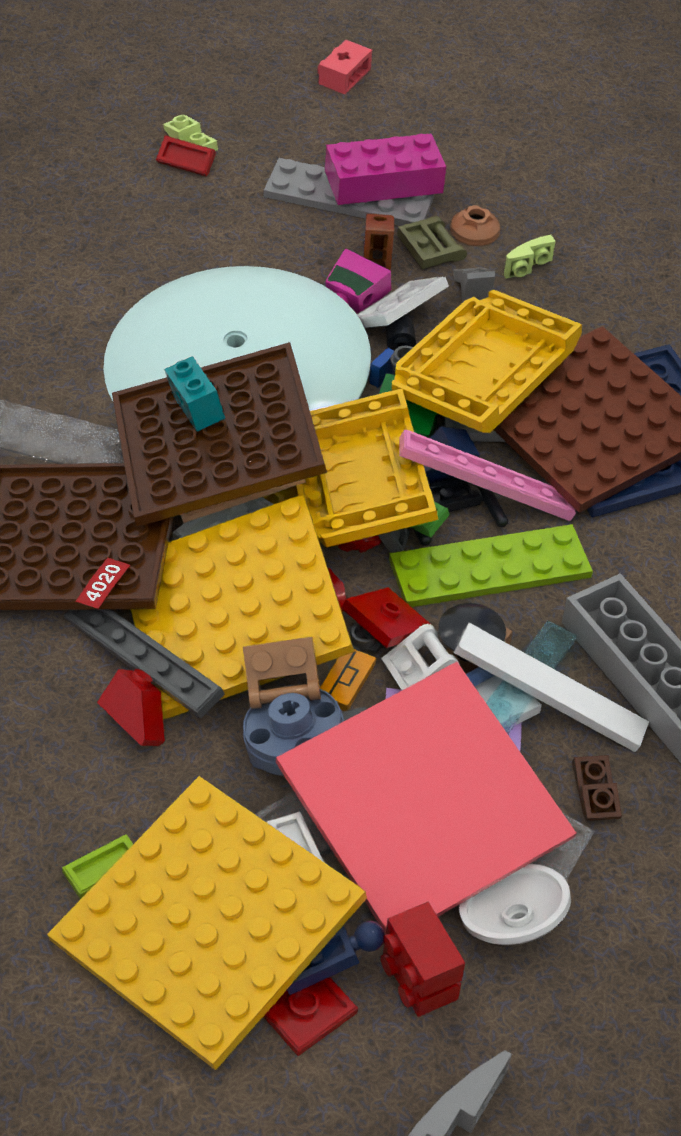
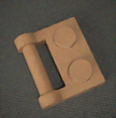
[243,637,321,709]

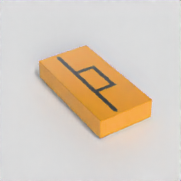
[320,649,376,711]

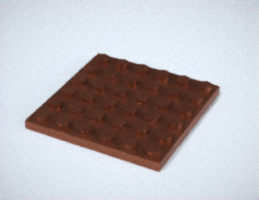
[494,326,681,513]

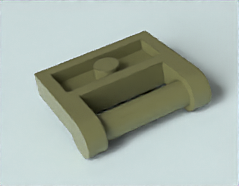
[397,216,467,269]

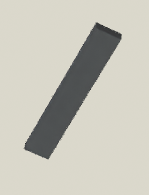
[64,609,225,719]

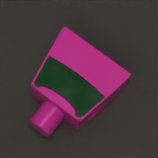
[326,249,391,314]

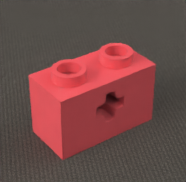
[317,40,372,94]

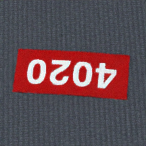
[75,557,130,609]

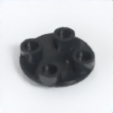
[438,603,506,661]

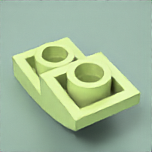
[163,115,218,151]
[504,235,556,278]

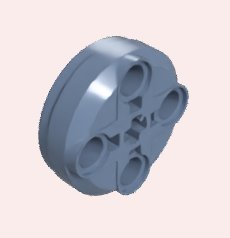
[243,685,344,776]

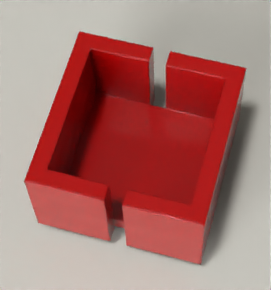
[380,902,465,1017]

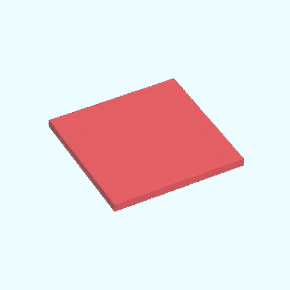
[276,662,577,934]

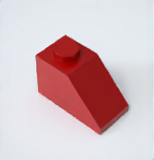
[97,669,165,746]

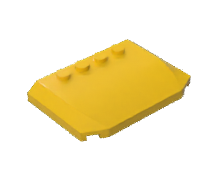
[392,290,582,433]
[296,388,439,548]

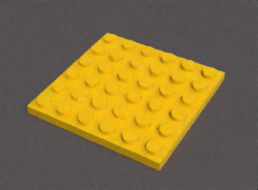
[131,494,355,719]
[47,776,367,1070]

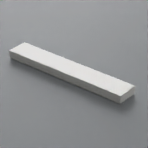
[454,623,649,752]

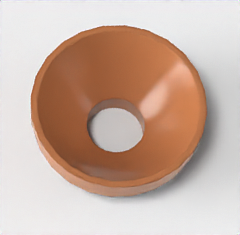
[450,205,500,246]

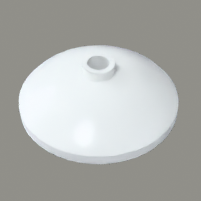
[459,864,571,945]

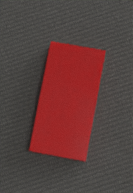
[156,135,216,177]

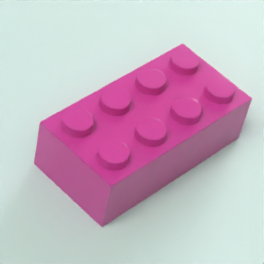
[325,133,446,205]

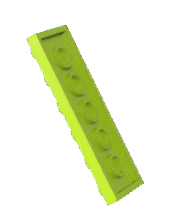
[389,524,593,607]

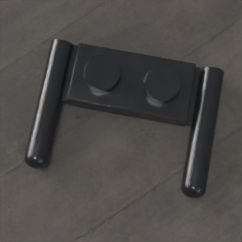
[413,478,508,546]

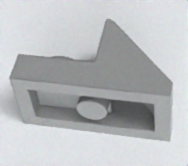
[453,267,495,303]

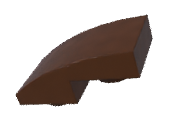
[572,755,622,821]

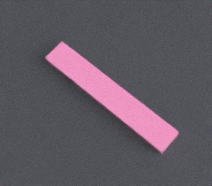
[399,429,576,521]

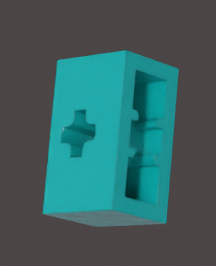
[164,356,225,431]

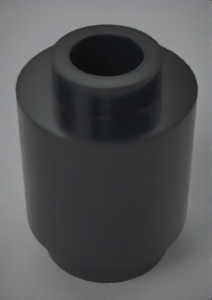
[385,315,416,351]

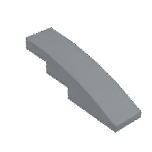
[408,1050,512,1136]

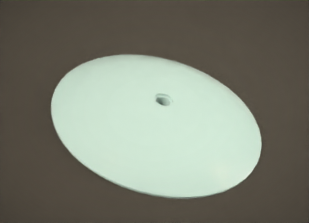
[104,266,371,411]

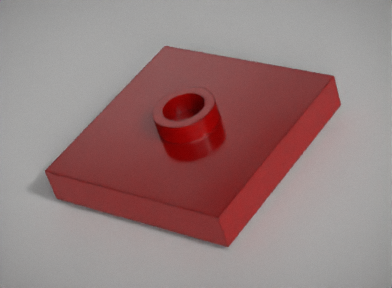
[342,587,432,648]

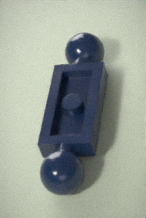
[287,921,385,995]

